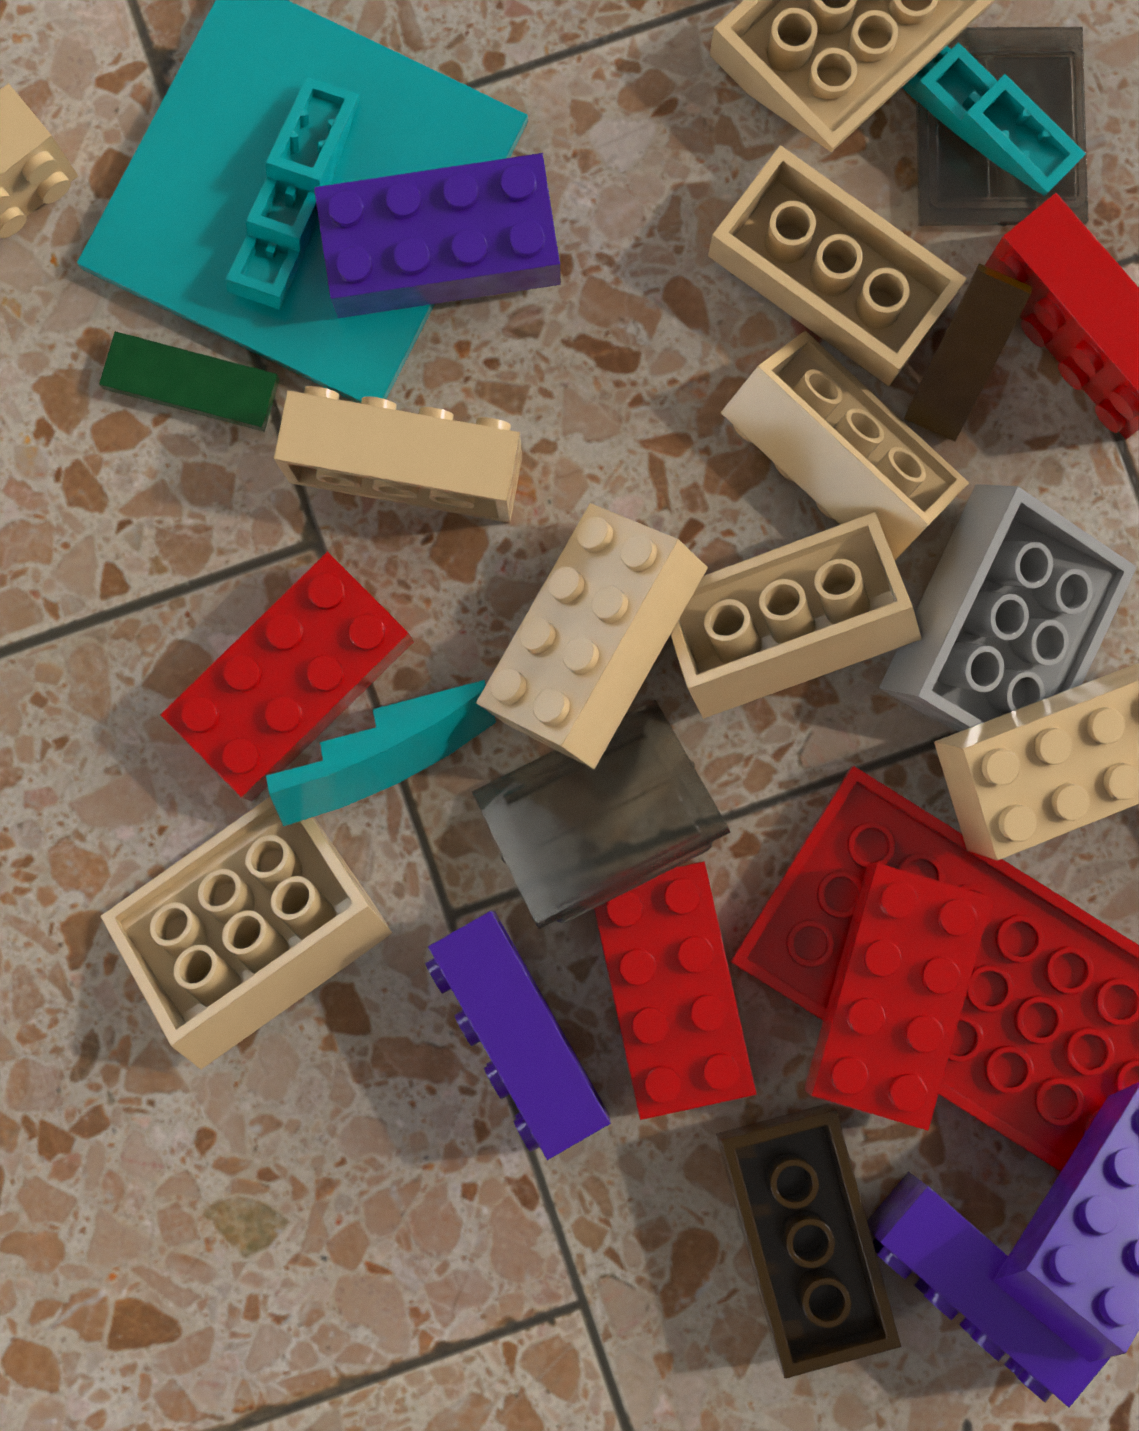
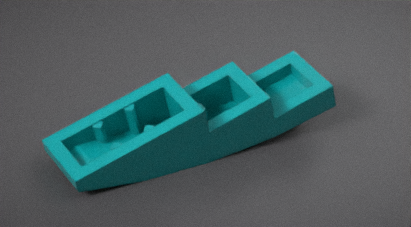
[902,42,1086,196]
[225,76,359,310]
[266,680,496,826]

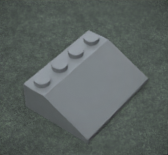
[879,484,1137,732]

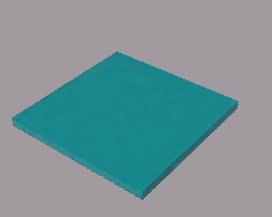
[77,0,528,403]

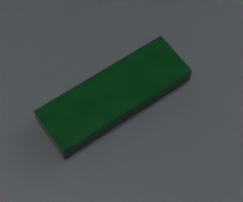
[99,331,280,432]

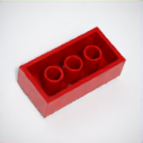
[984,193,1139,440]
[160,551,414,802]
[589,861,757,1120]
[804,863,993,1131]

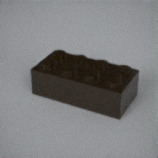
[716,1103,902,1379]

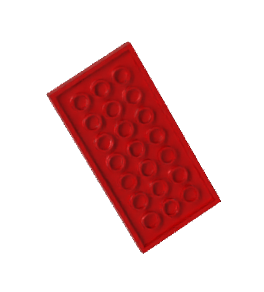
[729,765,1139,1172]

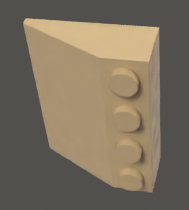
[710,0,995,152]
[100,797,393,1070]

